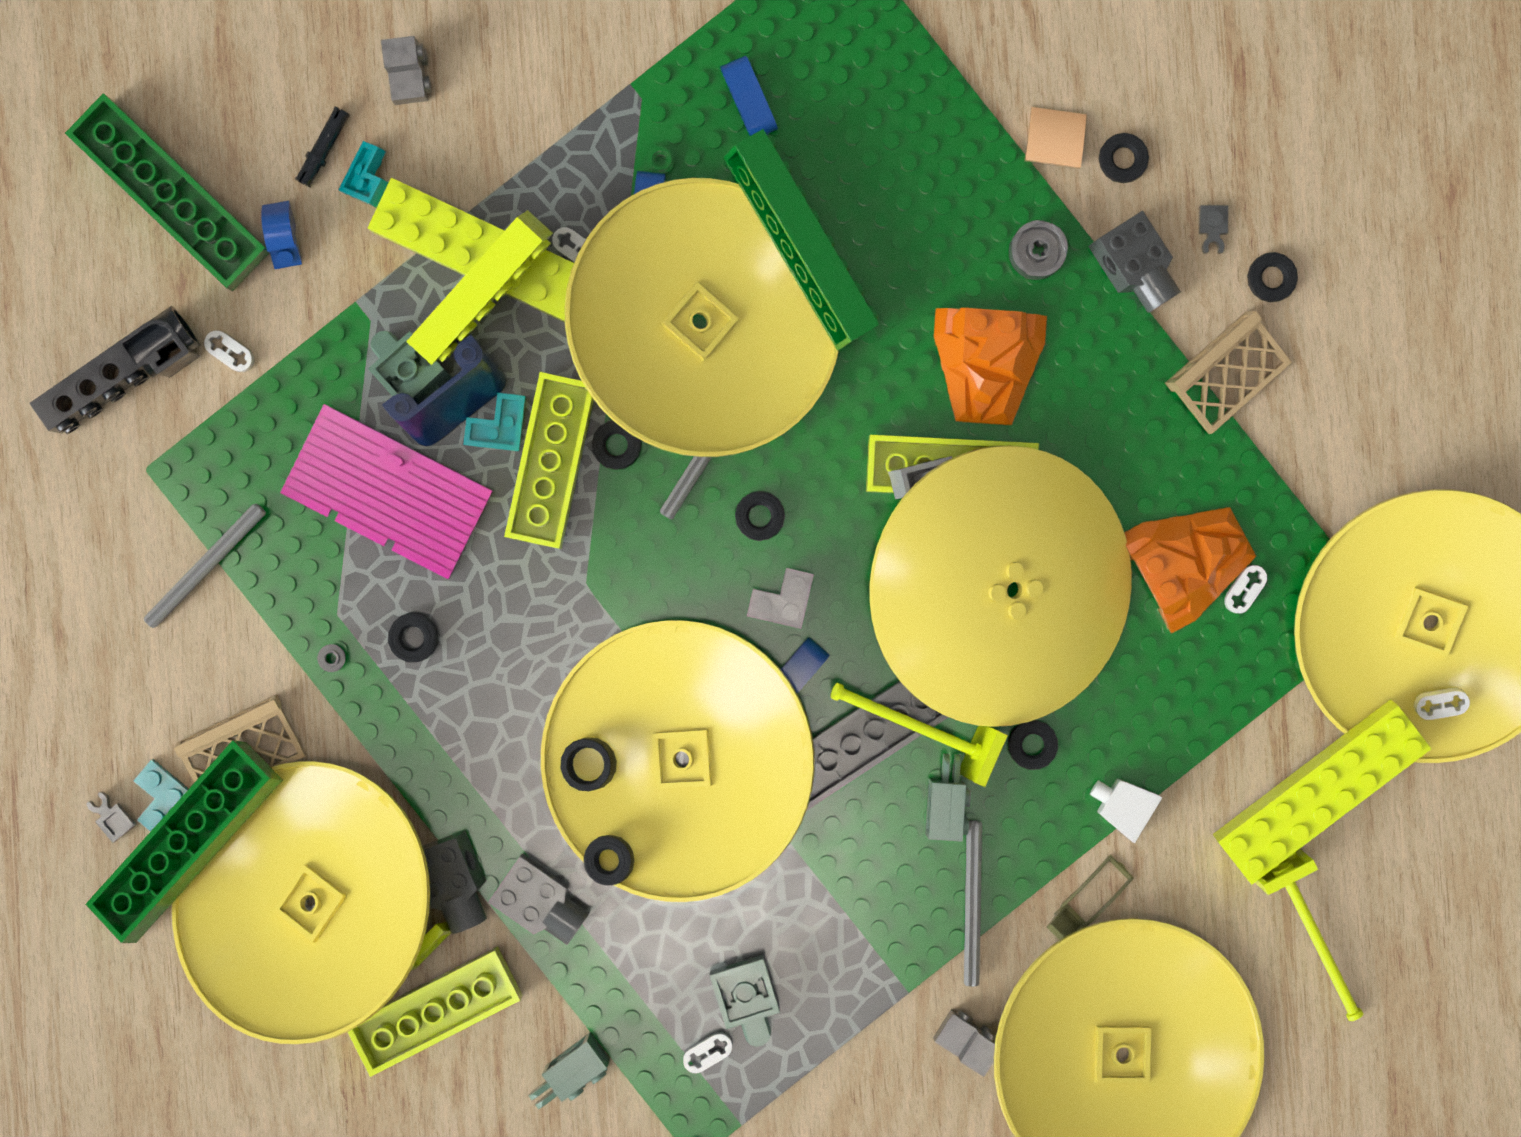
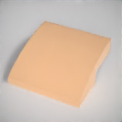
[1025,107,1087,169]

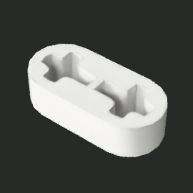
[552,227,586,262]
[204,331,254,372]
[1224,566,1267,613]
[1414,688,1470,720]
[683,1032,732,1073]

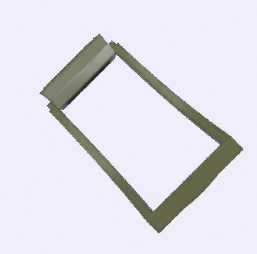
[1047,855,1134,940]

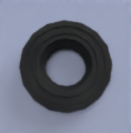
[1099,133,1149,184]
[1247,252,1298,302]
[592,420,642,470]
[735,491,785,541]
[388,613,438,663]
[1008,720,1058,770]
[583,835,635,886]

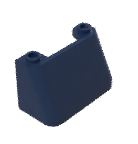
[382,334,506,446]

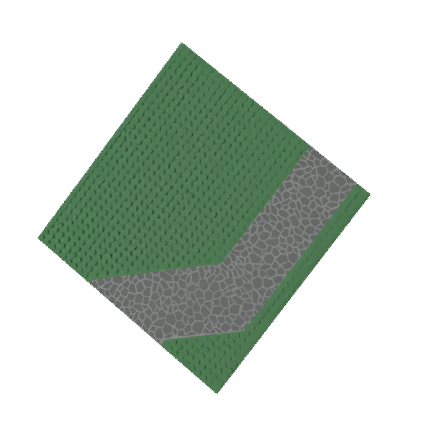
[146,0,1330,1137]

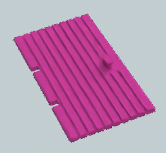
[280,404,493,579]

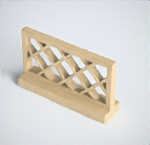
[1165,311,1292,434]
[174,694,306,783]

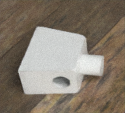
[1090,779,1162,843]

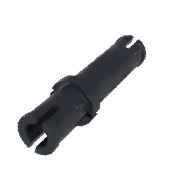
[295,106,350,188]

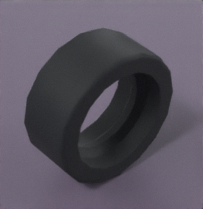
[560,737,617,792]

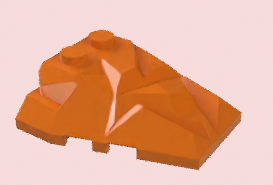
[934,308,1047,425]
[1124,507,1256,633]

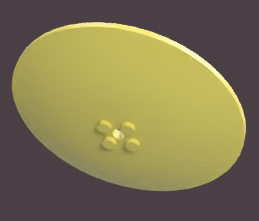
[565,178,839,457]
[870,446,1132,727]
[1294,489,1521,763]
[541,620,814,902]
[172,761,430,1044]
[994,918,1264,1137]

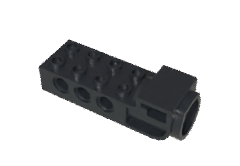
[29,306,201,434]

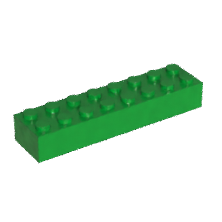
[65,93,270,291]
[723,129,879,351]
[85,740,283,943]

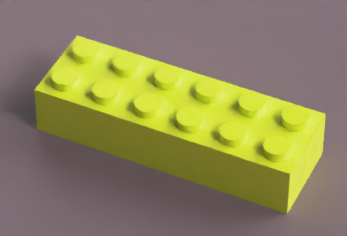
[406,210,553,365]
[504,372,594,549]
[866,435,1039,493]
[348,946,523,1077]

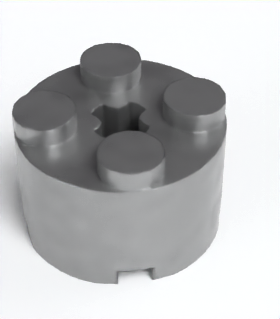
[1009,220,1068,280]

